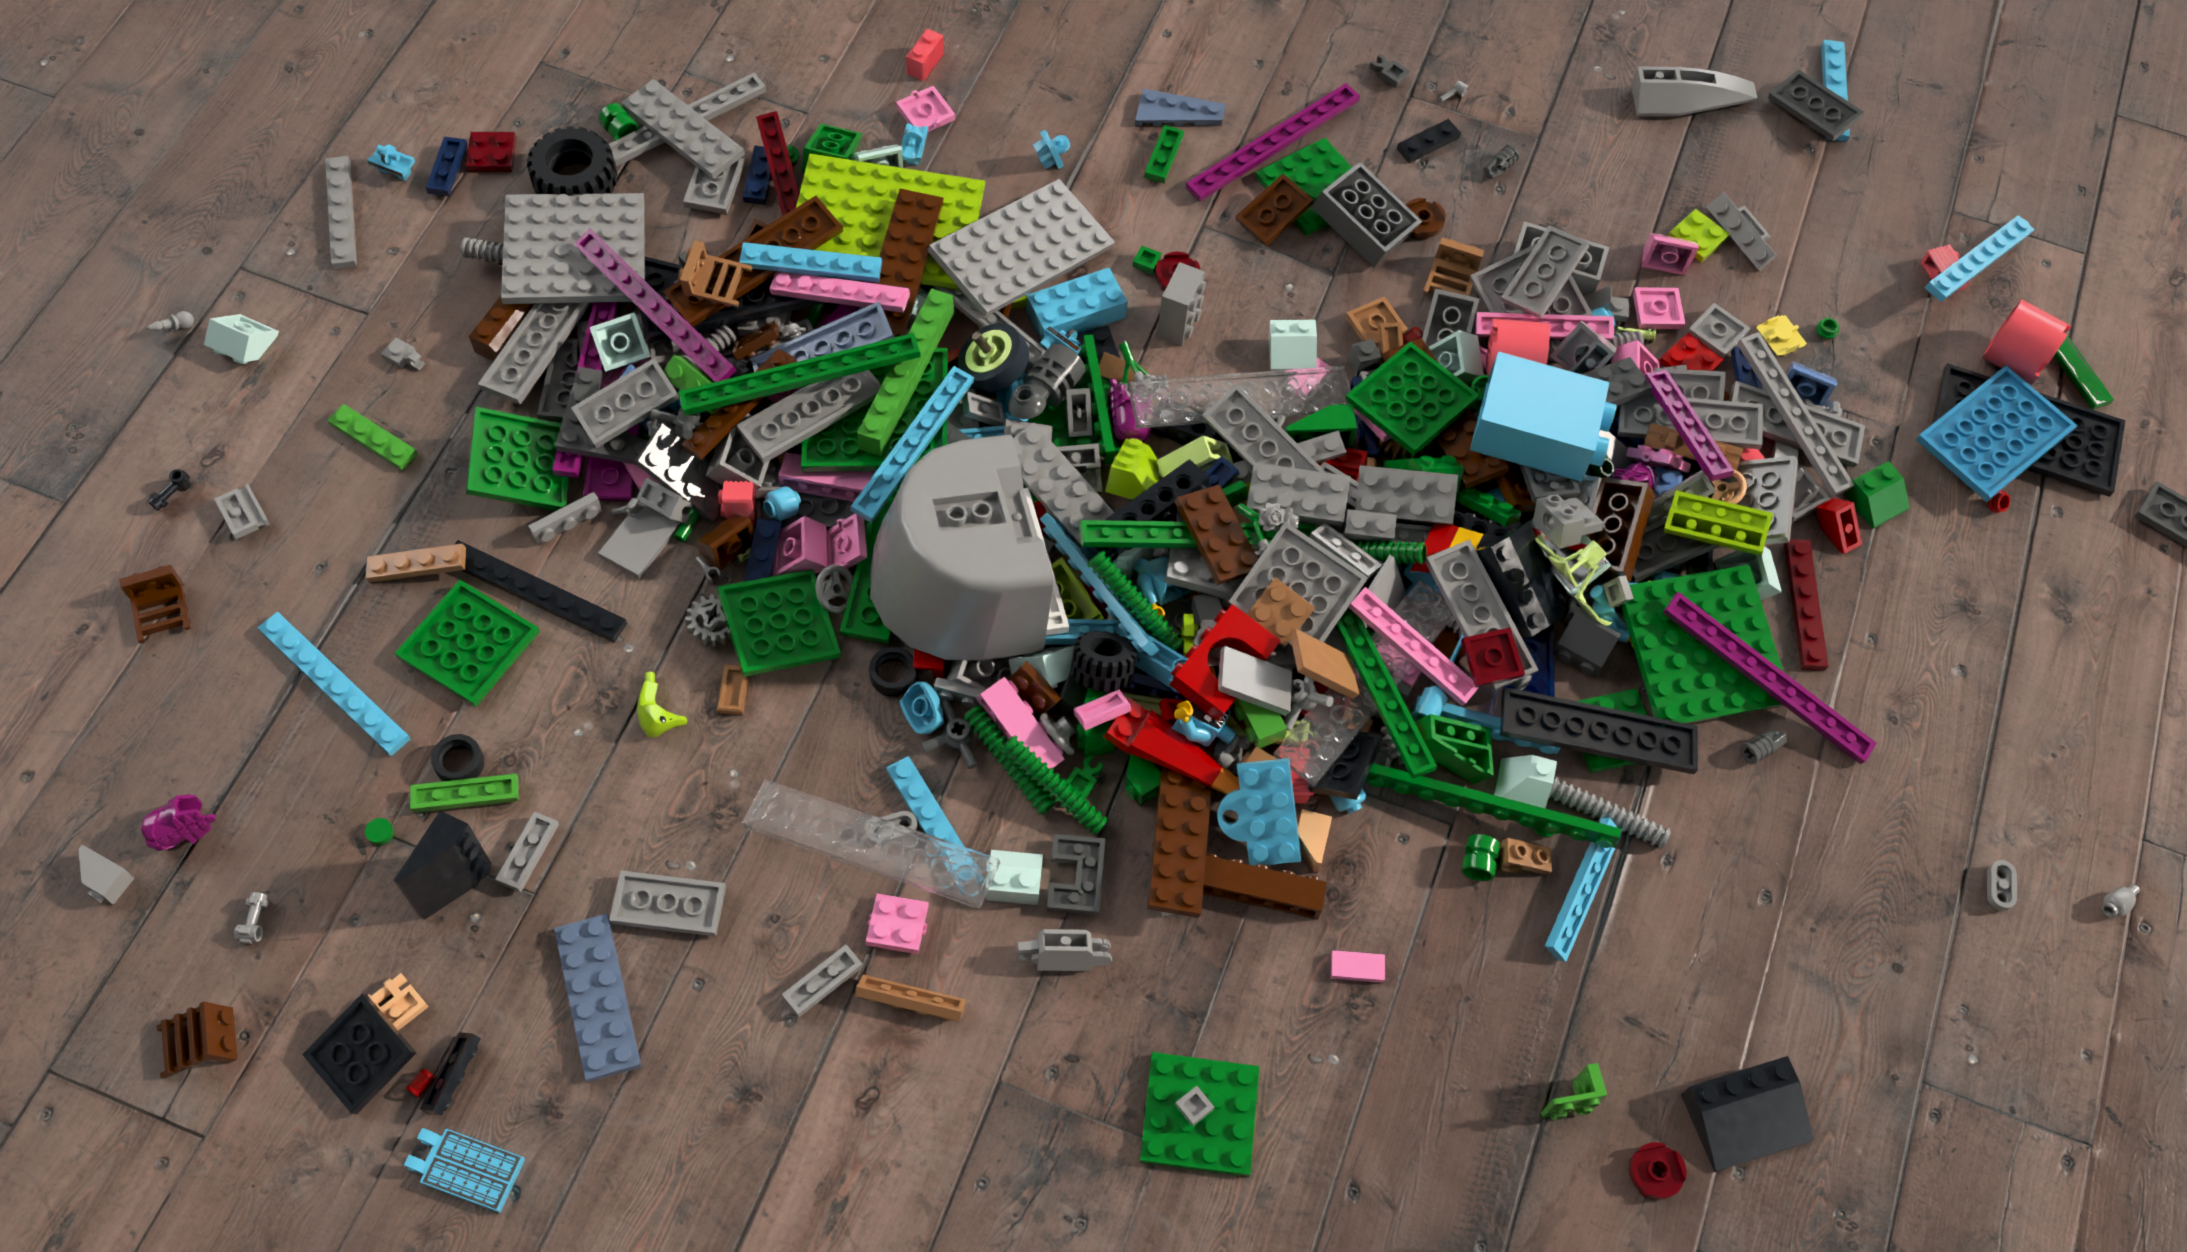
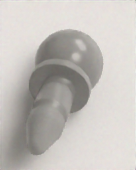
[147,311,194,331]

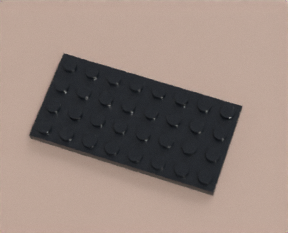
[1932,363,2126,497]

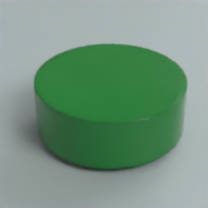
[365,818,394,846]

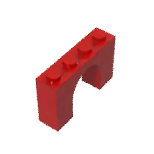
[1169,604,1281,722]

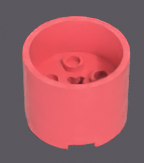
[1982,299,2072,385]
[1486,318,1550,376]

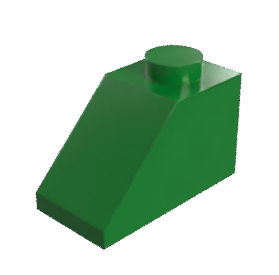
[1125,754,1160,806]

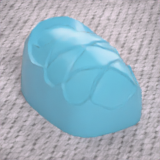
[900,682,944,734]

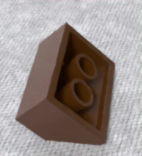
[469,296,535,361]

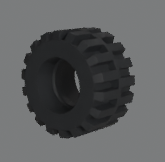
[1070,631,1137,692]

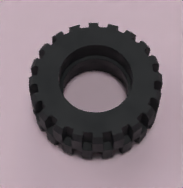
[527,126,617,196]

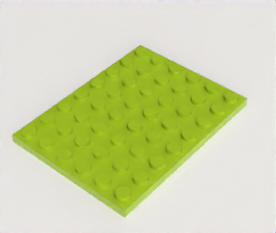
[796,154,985,290]

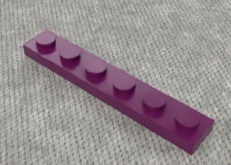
[1645,369,1734,481]

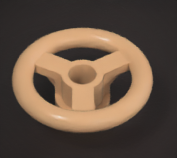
[1707,470,1747,504]

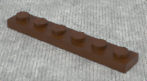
[681,349,797,460]

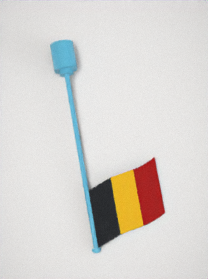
[1410,524,1500,720]

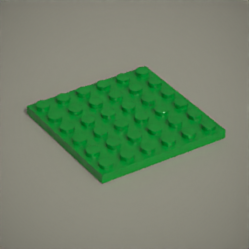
[801,348,948,472]
[1621,565,1784,727]

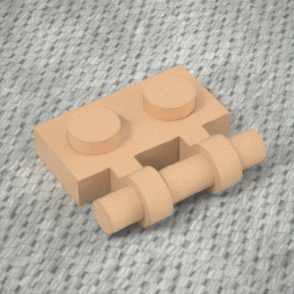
[368,973,429,1031]

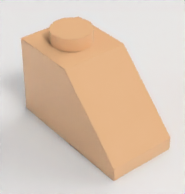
[1296,809,1332,873]

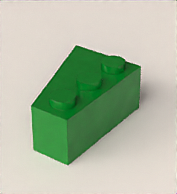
[1415,714,1494,784]

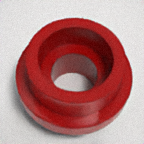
[1988,490,2010,513]

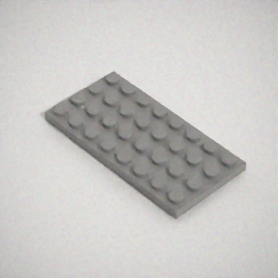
[927,179,1115,317]

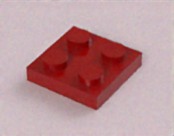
[1659,332,1724,371]

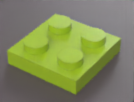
[1668,209,1730,263]

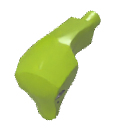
[637,672,687,738]

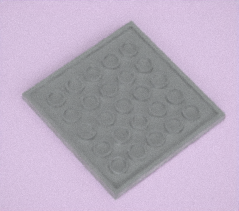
[501,193,645,304]

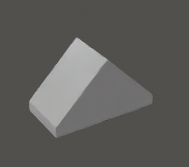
[1065,388,1092,437]

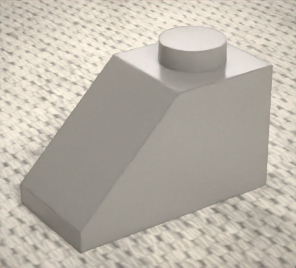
[79,845,135,905]

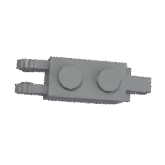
[1017,929,1112,971]

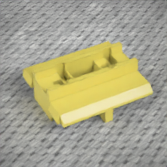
[1756,315,1807,357]

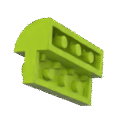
[1664,490,1773,556]

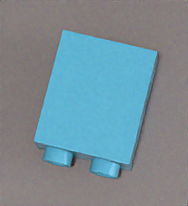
[1470,351,1616,482]

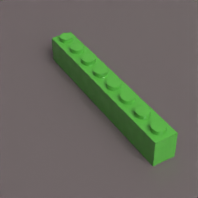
[857,289,954,456]

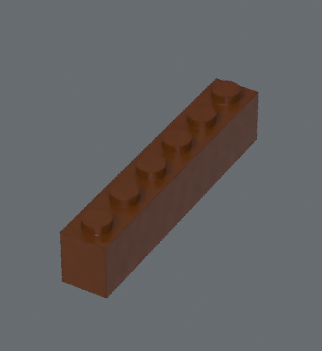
[1203,853,1327,920]

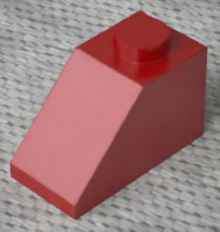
[1816,498,1862,554]

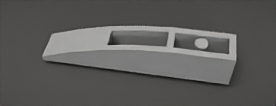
[1631,66,1757,116]

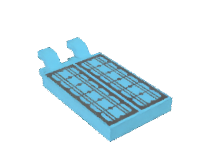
[404,1128,525,1213]

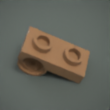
[1500,838,1552,875]

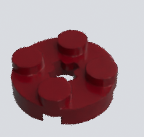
[1155,251,1200,291]
[1629,1142,1687,1200]

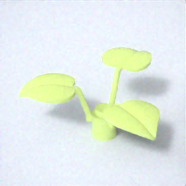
[1535,534,1612,626]

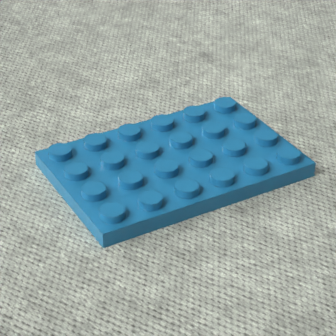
[1916,365,2077,502]

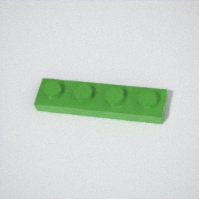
[327,404,418,471]
[410,774,519,813]

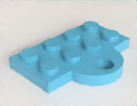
[1217,758,1301,866]

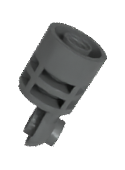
[1008,344,1085,419]

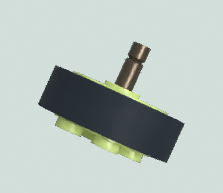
[958,323,1029,393]

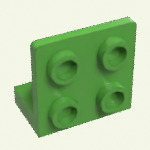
[1541,1063,1607,1120]

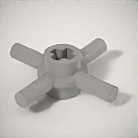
[1284,676,1334,731]

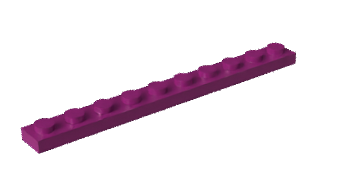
[1186,83,1360,202]
[574,228,737,382]
[553,302,620,478]
[1662,592,1877,764]

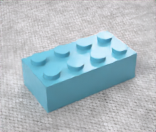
[1026,268,1128,341]

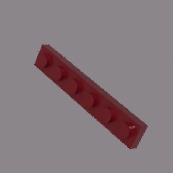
[756,111,800,216]
[1784,539,1829,671]

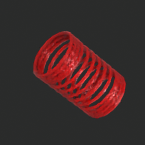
[1403,327,1423,345]
[406,1068,435,1098]

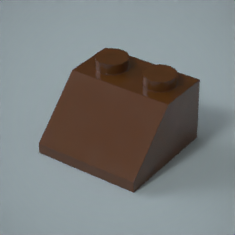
[697,514,754,571]

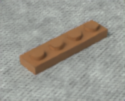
[366,544,466,583]
[855,975,967,1022]

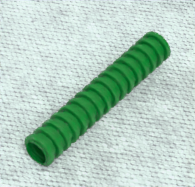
[1352,540,1427,564]
[1087,551,1184,651]
[964,705,1055,815]
[1000,735,1107,835]

